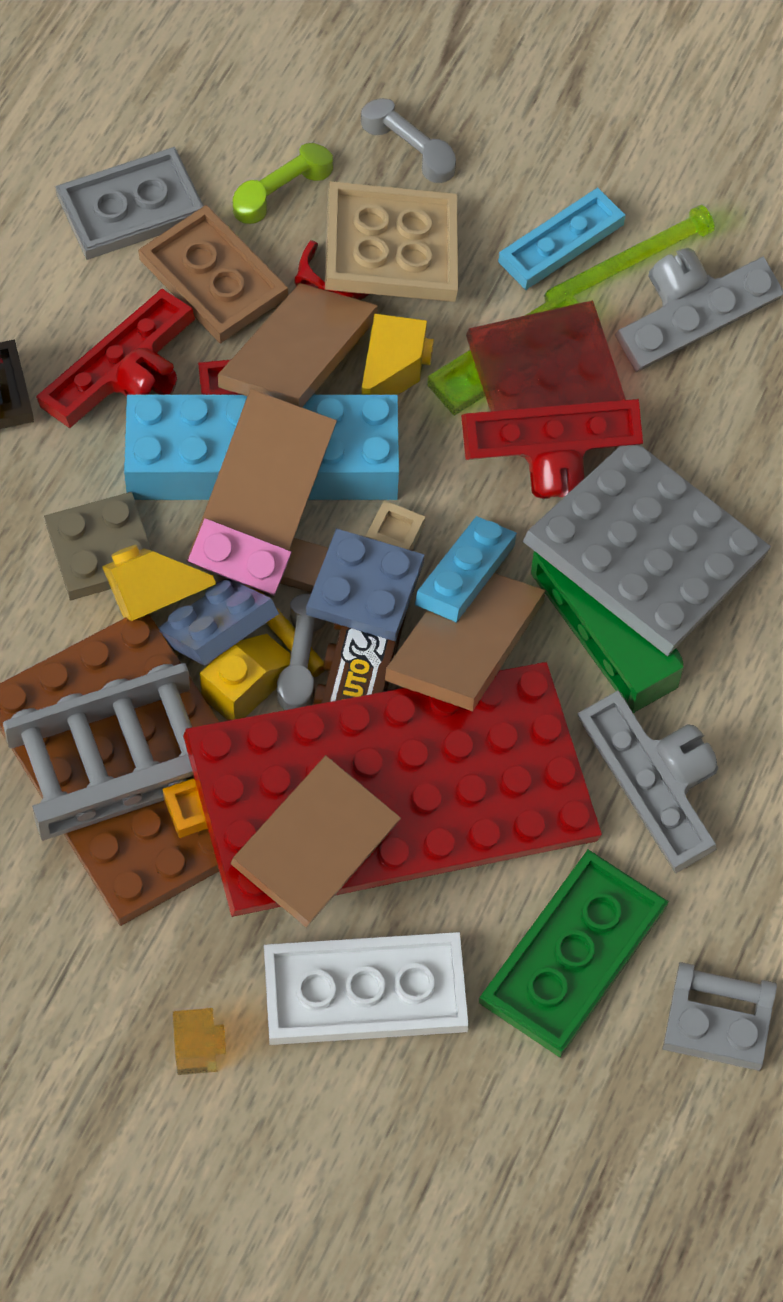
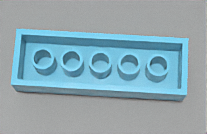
[124,395,399,500]

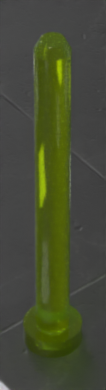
[544,205,715,305]

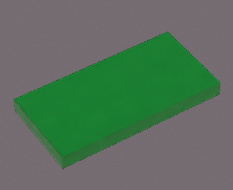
[479,849,669,1058]

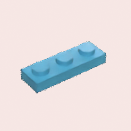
[498,187,625,290]
[415,516,517,623]

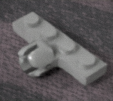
[615,248,783,372]
[577,691,718,874]

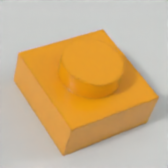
[162,778,208,838]

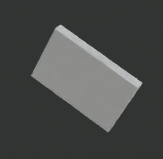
[55,147,204,260]

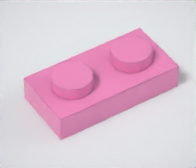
[188,518,292,596]

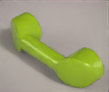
[232,143,333,224]

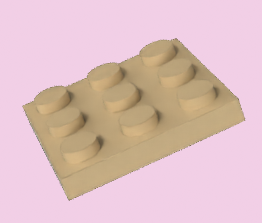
[325,181,458,302]

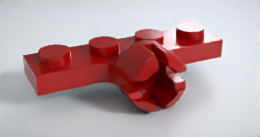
[36,289,195,428]
[461,399,643,499]

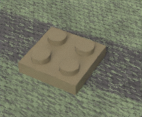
[44,492,152,601]

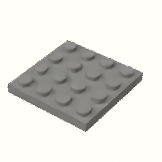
[523,444,771,657]

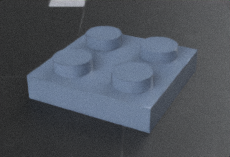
[306,528,425,641]
[158,579,279,665]

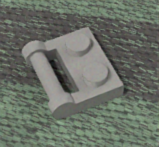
[662,962,777,1071]

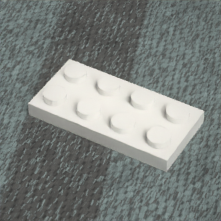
[264,932,468,1045]

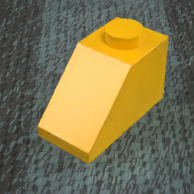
[361,314,434,395]
[102,545,216,621]
[200,634,291,721]

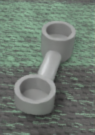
[361,98,456,183]
[277,594,326,710]

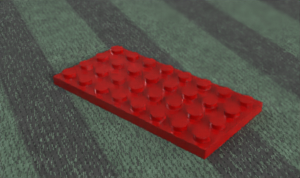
[183,662,602,917]

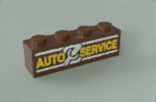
[313,609,408,705]

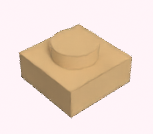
[365,500,426,551]

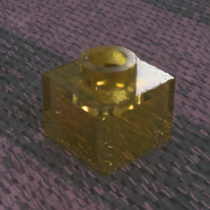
[173,1008,226,1075]

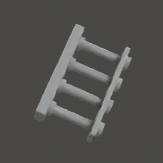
[3,663,194,841]

